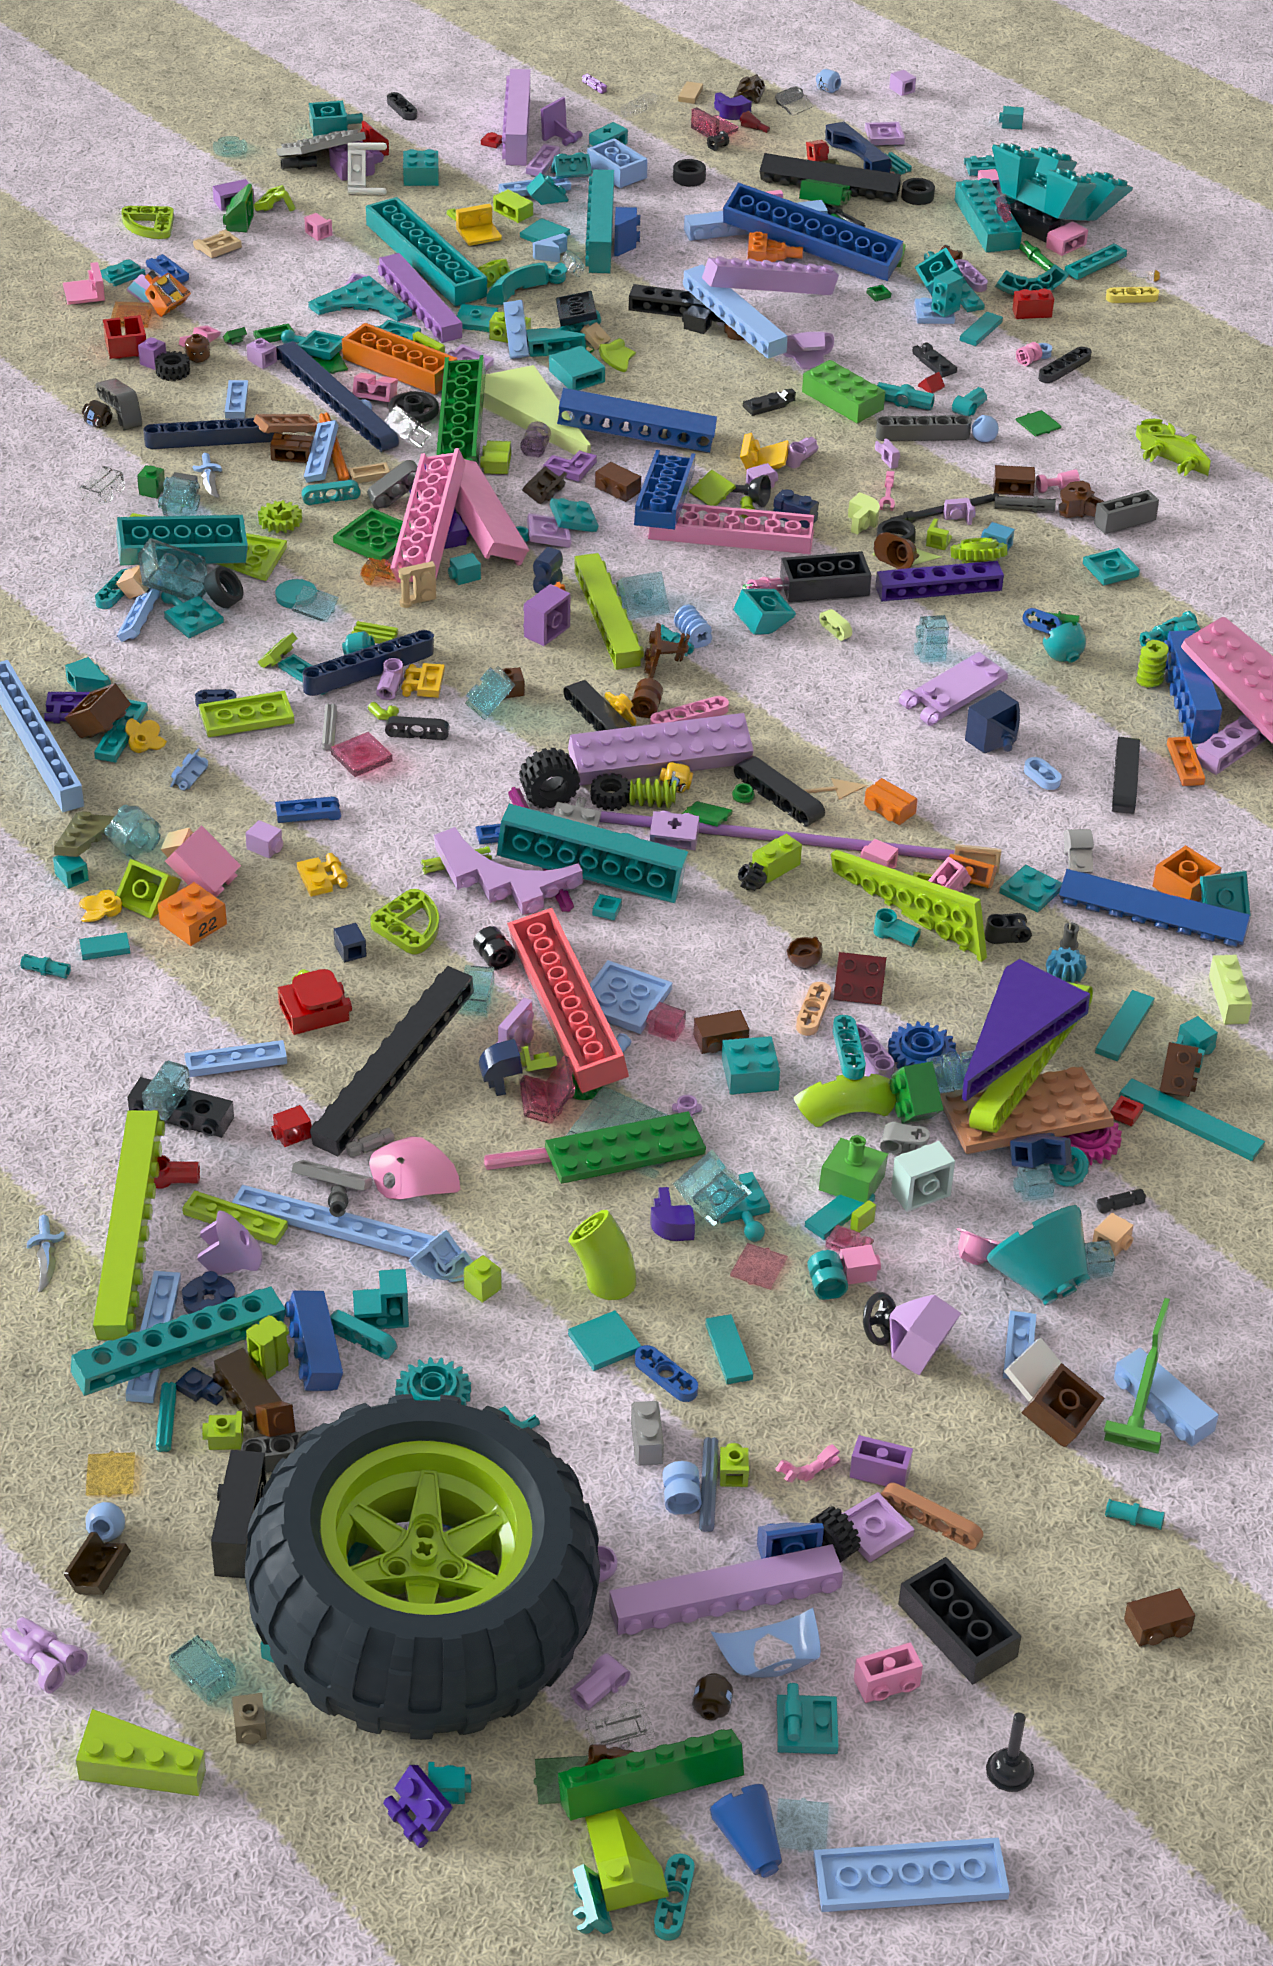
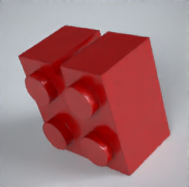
[103,315,146,359]

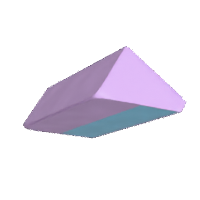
[127,274,152,306]

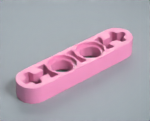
[650,696,729,725]

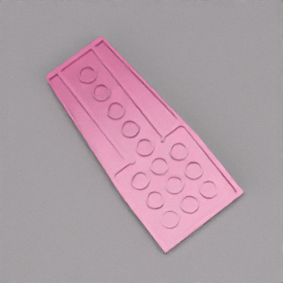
[1181,617,1273,743]

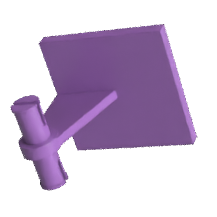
[541,97,583,146]

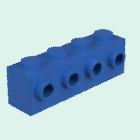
[285,1290,343,1391]

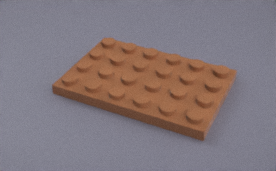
[940,1067,1114,1154]

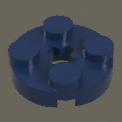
[182,1271,236,1314]

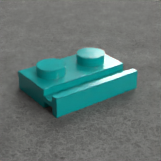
[100,259,146,287]

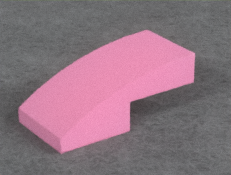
[179,325,221,347]

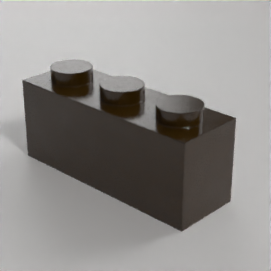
[212,1348,282,1432]

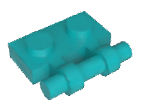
[963,155,997,176]

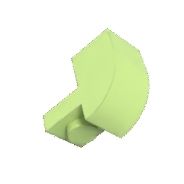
[848,492,880,535]

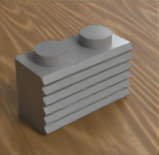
[631,1401,664,1466]

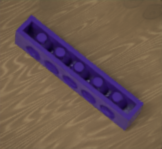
[875,561,1004,602]

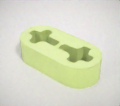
[819,609,852,641]

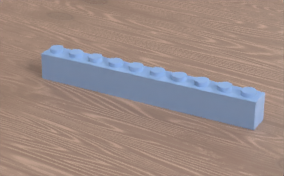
[0,660,84,812]

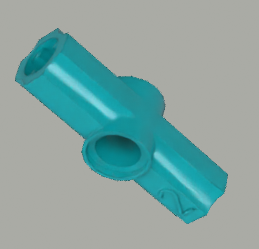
[877,382,935,410]

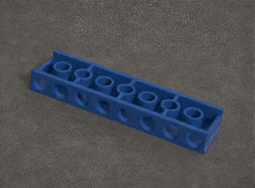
[557,388,717,453]
[634,450,696,530]

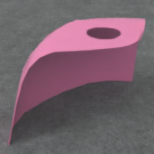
[369,1136,460,1199]

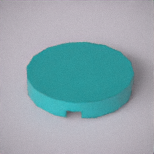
[275,579,317,609]

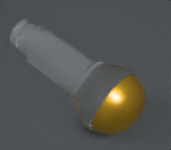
[1132,269,1160,282]

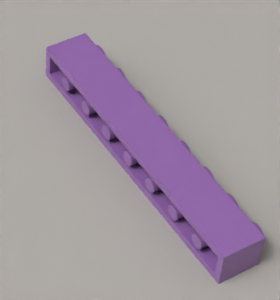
[378,253,462,343]

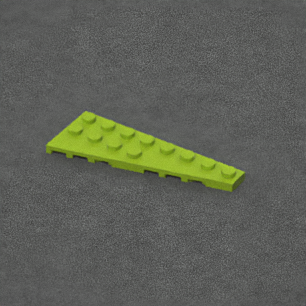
[130,513,287,581]
[830,849,987,962]

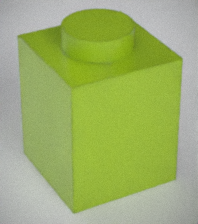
[464,1255,502,1303]

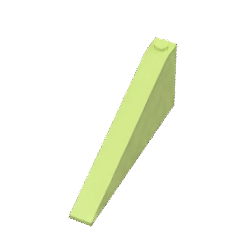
[483,365,591,455]

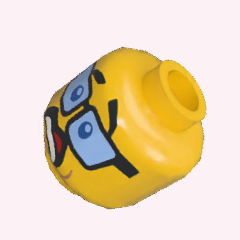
[659,762,693,793]

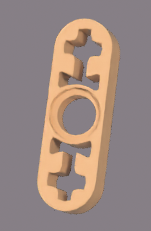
[796,982,831,1036]

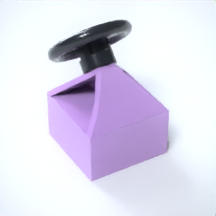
[863,1292,961,1375]

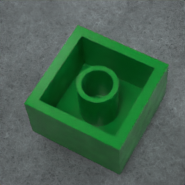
[889,1061,944,1124]

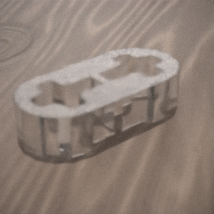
[562,250,585,277]

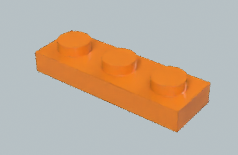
[1167,737,1205,786]

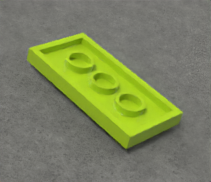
[198,690,295,738]

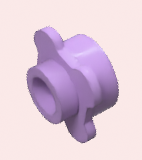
[672,1095,702,1117]

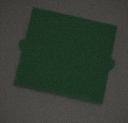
[533,1755,588,1805]

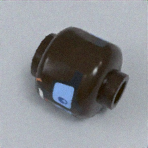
[82,400,113,428]
[692,1673,734,1721]

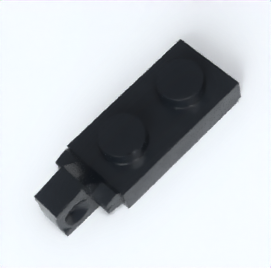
[743,388,796,416]

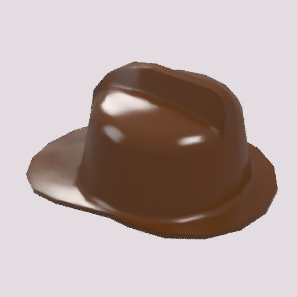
[873,532,919,569]

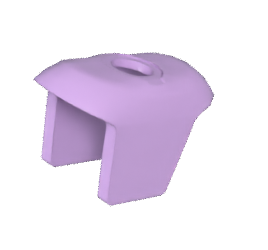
[783,332,834,370]
[197,1211,262,1275]

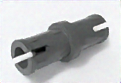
[328,1185,349,1217]

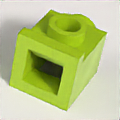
[202,1411,244,1450]
[720,1443,749,1487]

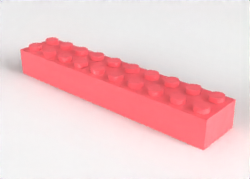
[507,908,629,1093]

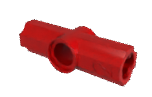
[154,1155,200,1189]

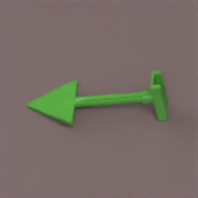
[1104,1298,1170,1454]

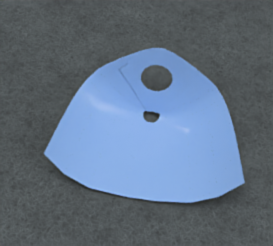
[710,1608,821,1678]

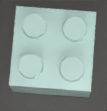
[891,1141,955,1212]

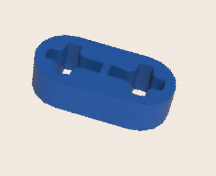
[1023,608,1062,635]

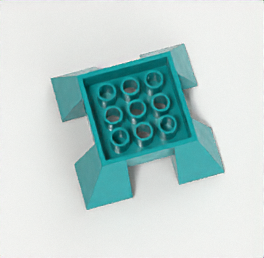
[992,143,1133,221]

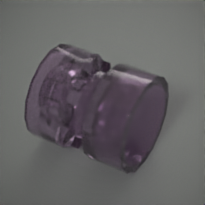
[520,421,551,458]

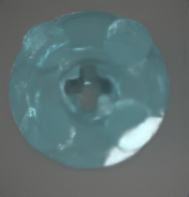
[158,476,200,516]
[104,805,161,860]
[926,1050,974,1093]

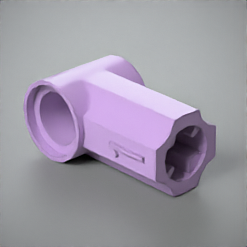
[786,437,819,468]
[376,658,403,700]
[570,1653,631,1710]

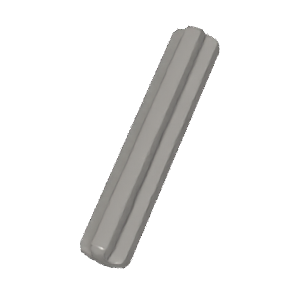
[322,703,337,750]

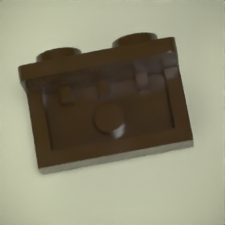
[733,74,765,104]
[522,466,568,504]
[64,1532,131,1595]

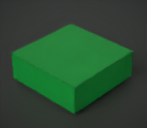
[866,284,892,302]

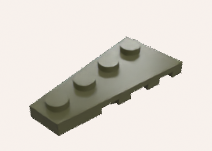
[54,811,121,857]

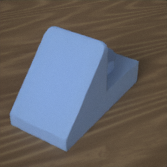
[533,233,567,262]

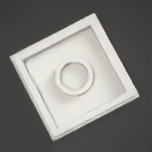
[1004,1338,1062,1402]

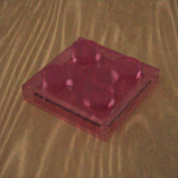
[331,732,393,777]

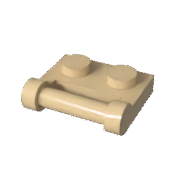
[193,229,242,258]
[398,561,436,608]

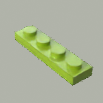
[182,1190,288,1246]

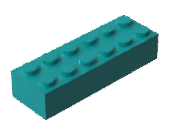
[954,178,1022,253]
[116,515,248,566]

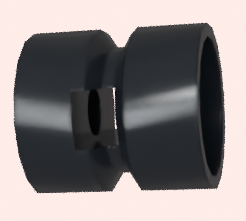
[473,926,516,971]

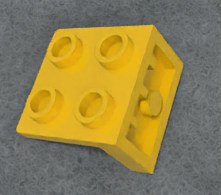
[456,203,502,246]
[740,433,790,471]

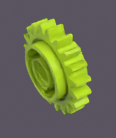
[951,538,1008,563]

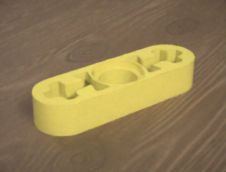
[1106,287,1159,303]

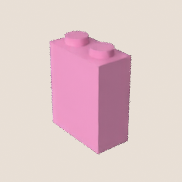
[165,825,241,897]

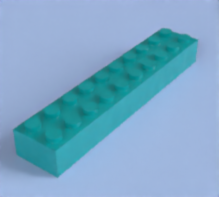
[366,197,487,306]

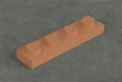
[253,414,318,433]

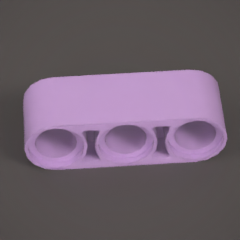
[856,1024,894,1079]

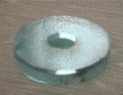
[213,136,248,157]

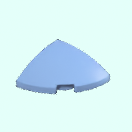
[408,1230,473,1282]

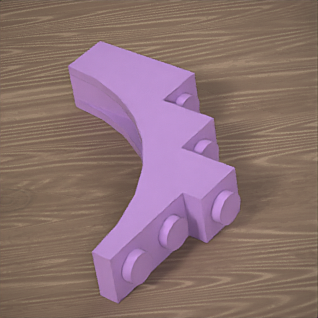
[434,827,583,915]

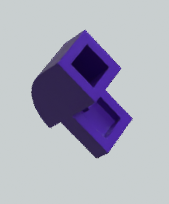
[714,92,752,120]
[650,1187,695,1241]

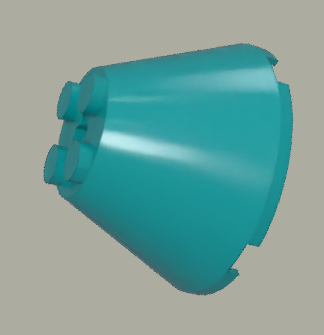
[987,1205,1091,1306]

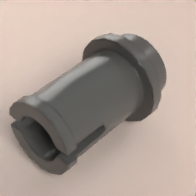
[1060,922,1079,951]

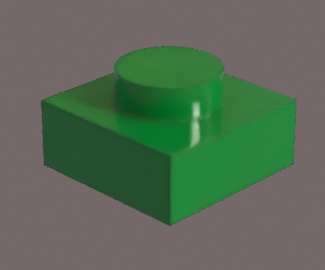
[223,327,247,344]

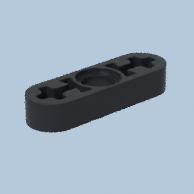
[387,92,417,121]
[385,716,450,740]

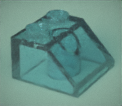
[616,571,670,619]

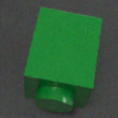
[137,465,166,499]

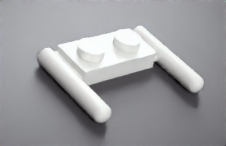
[348,143,387,195]

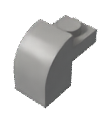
[1063,829,1094,873]

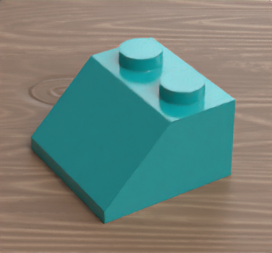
[733,589,796,635]

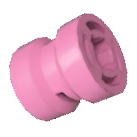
[1016,342,1043,366]

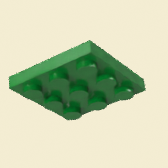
[333,508,411,564]

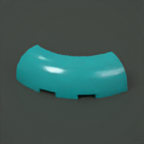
[486,263,549,305]
[995,264,1070,295]

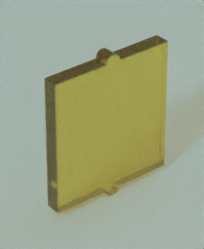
[86,1451,135,1497]

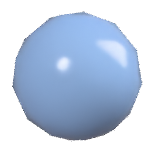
[972,415,999,442]
[86,1502,125,1542]

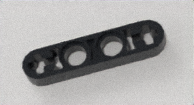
[1038,346,1092,383]

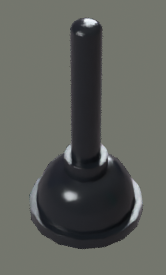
[731,474,771,507]
[986,1712,1034,1792]

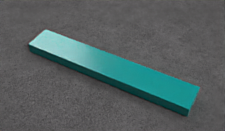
[1119,1078,1265,1161]

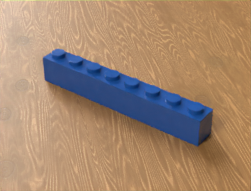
[1059,869,1251,948]

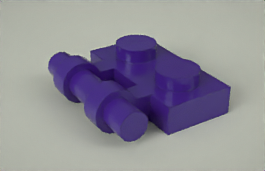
[44,692,90,724]
[383,1765,453,1848]

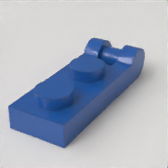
[146,254,189,283]
[275,796,341,823]

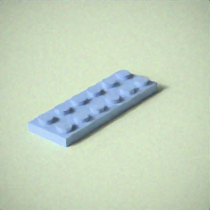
[813,1837,1010,1912]

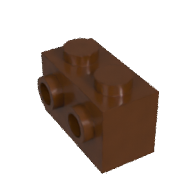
[1160,1042,1203,1097]

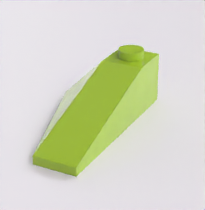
[585,1808,669,1912]

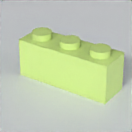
[1209,955,1252,1025]

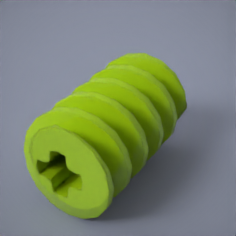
[1136,640,1169,687]
[630,777,677,808]

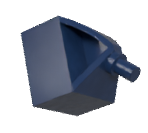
[965,690,1020,753]

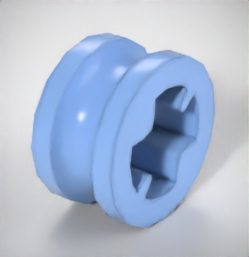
[1039,343,1052,359]

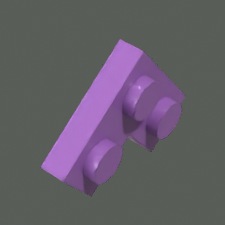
[543,450,597,482]

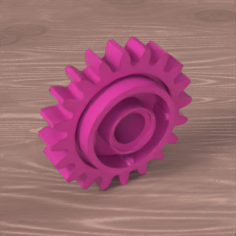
[1060,1123,1122,1165]

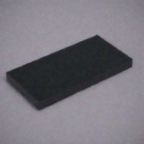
[556,290,598,327]

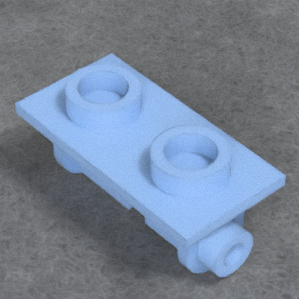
[170,748,208,790]

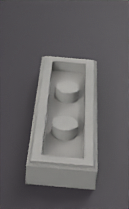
[291,1160,373,1191]

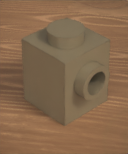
[232,1693,267,1744]

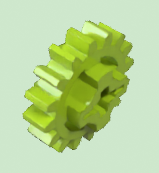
[258,500,303,533]

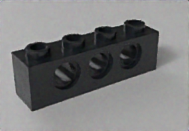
[127,1077,234,1138]

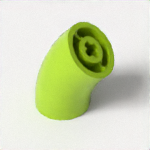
[568,1210,637,1300]

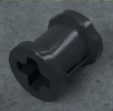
[707,131,730,151]

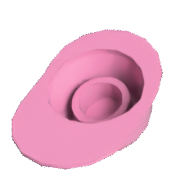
[957,1228,1001,1265]

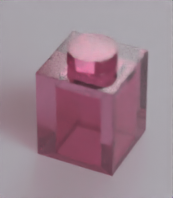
[646,1002,686,1042]

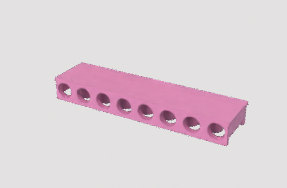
[391,448,466,583]
[441,454,529,565]
[648,503,814,554]

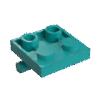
[776,1683,839,1754]

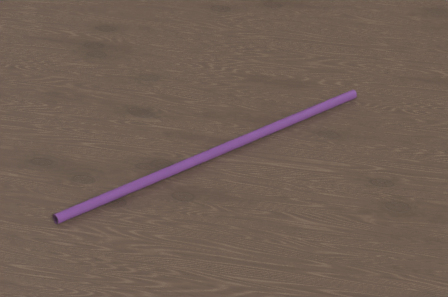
[600,811,955,860]

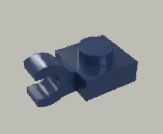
[175,1367,224,1406]

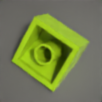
[115,859,182,919]

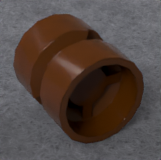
[631,678,664,718]

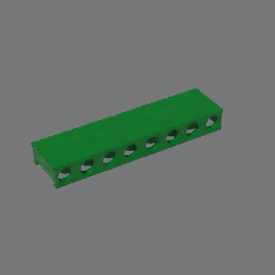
[436,355,486,466]

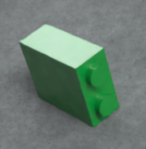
[799,179,852,206]

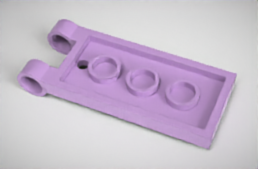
[899,652,1008,726]

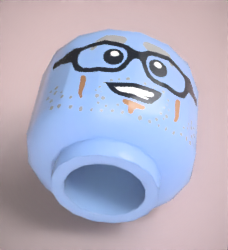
[816,69,842,93]

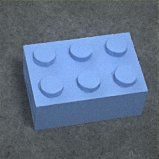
[587,138,648,188]

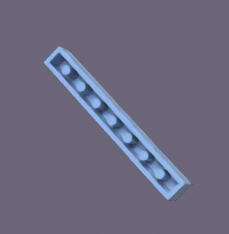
[684,200,828,241]
[683,264,788,359]

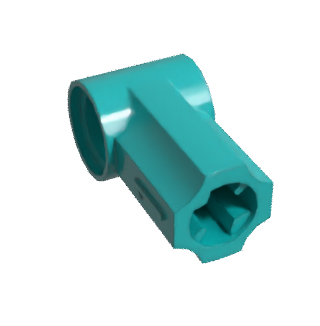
[952,387,987,418]
[873,908,922,947]

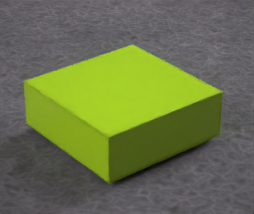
[850,1200,876,1234]

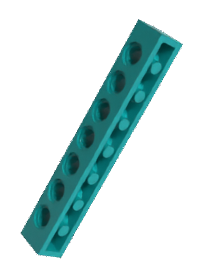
[71,1286,286,1396]

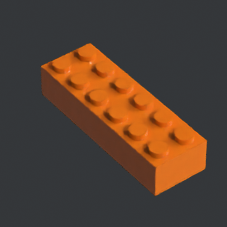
[342,323,457,395]

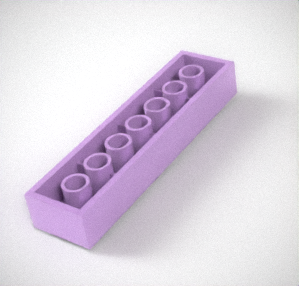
[502,69,530,166]
[568,713,754,785]

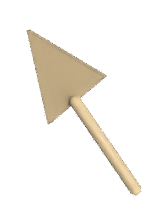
[804,778,868,799]

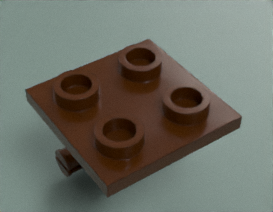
[644,623,690,679]

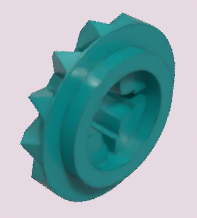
[1049,1146,1090,1187]

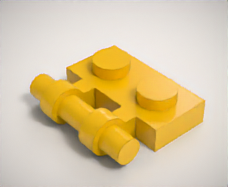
[401,663,445,698]
[296,853,348,897]

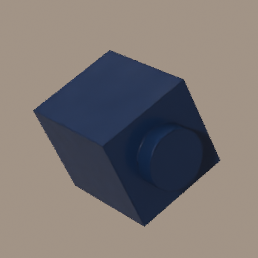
[333,923,367,963]

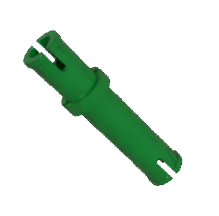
[1019,240,1054,272]

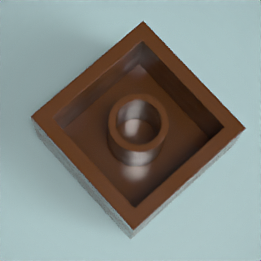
[65,683,131,738]
[1021,1363,1105,1447]

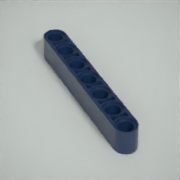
[143,418,278,449]
[303,630,434,696]

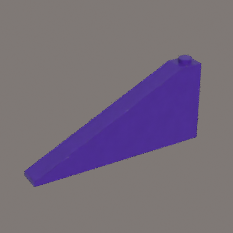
[962,959,1090,1101]

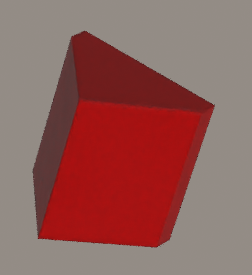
[918,372,945,393]

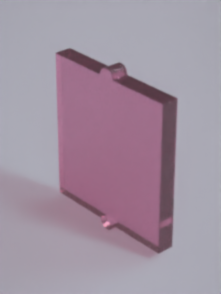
[730,1243,788,1290]

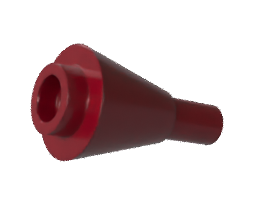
[740,110,770,133]

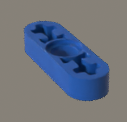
[635,1345,698,1402]

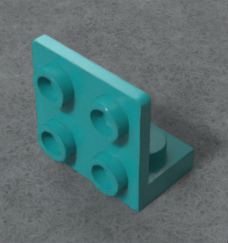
[550,152,592,179]

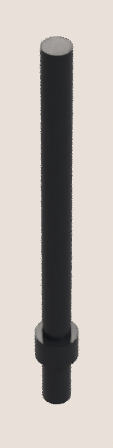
[890,493,999,523]

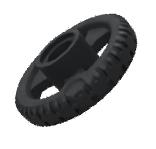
[389,391,439,424]

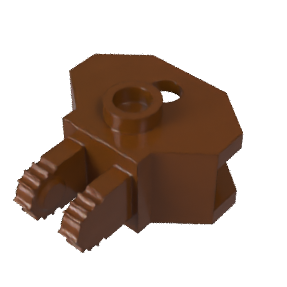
[1058,480,1104,518]

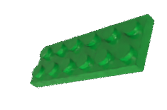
[545,1111,706,1184]

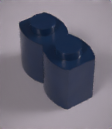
[533,546,563,593]

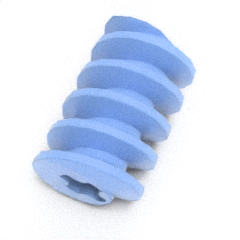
[674,604,712,648]

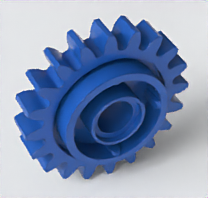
[888,1021,956,1075]

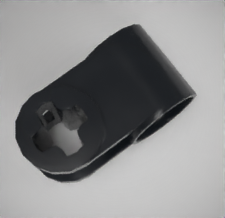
[984,913,1032,944]

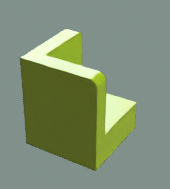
[926,518,952,551]

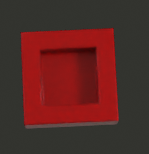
[481,132,502,149]
[1110,1095,1144,1127]

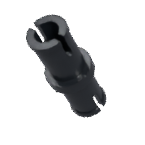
[280,155,317,170]

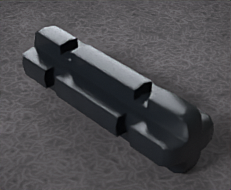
[1096,1189,1146,1213]

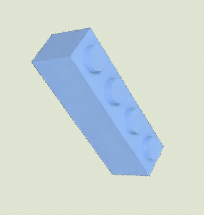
[1114,1348,1219,1447]

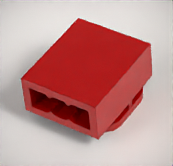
[278,969,352,1035]

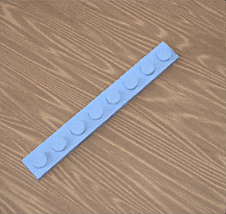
[232,1185,436,1258]

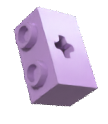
[650,811,699,850]

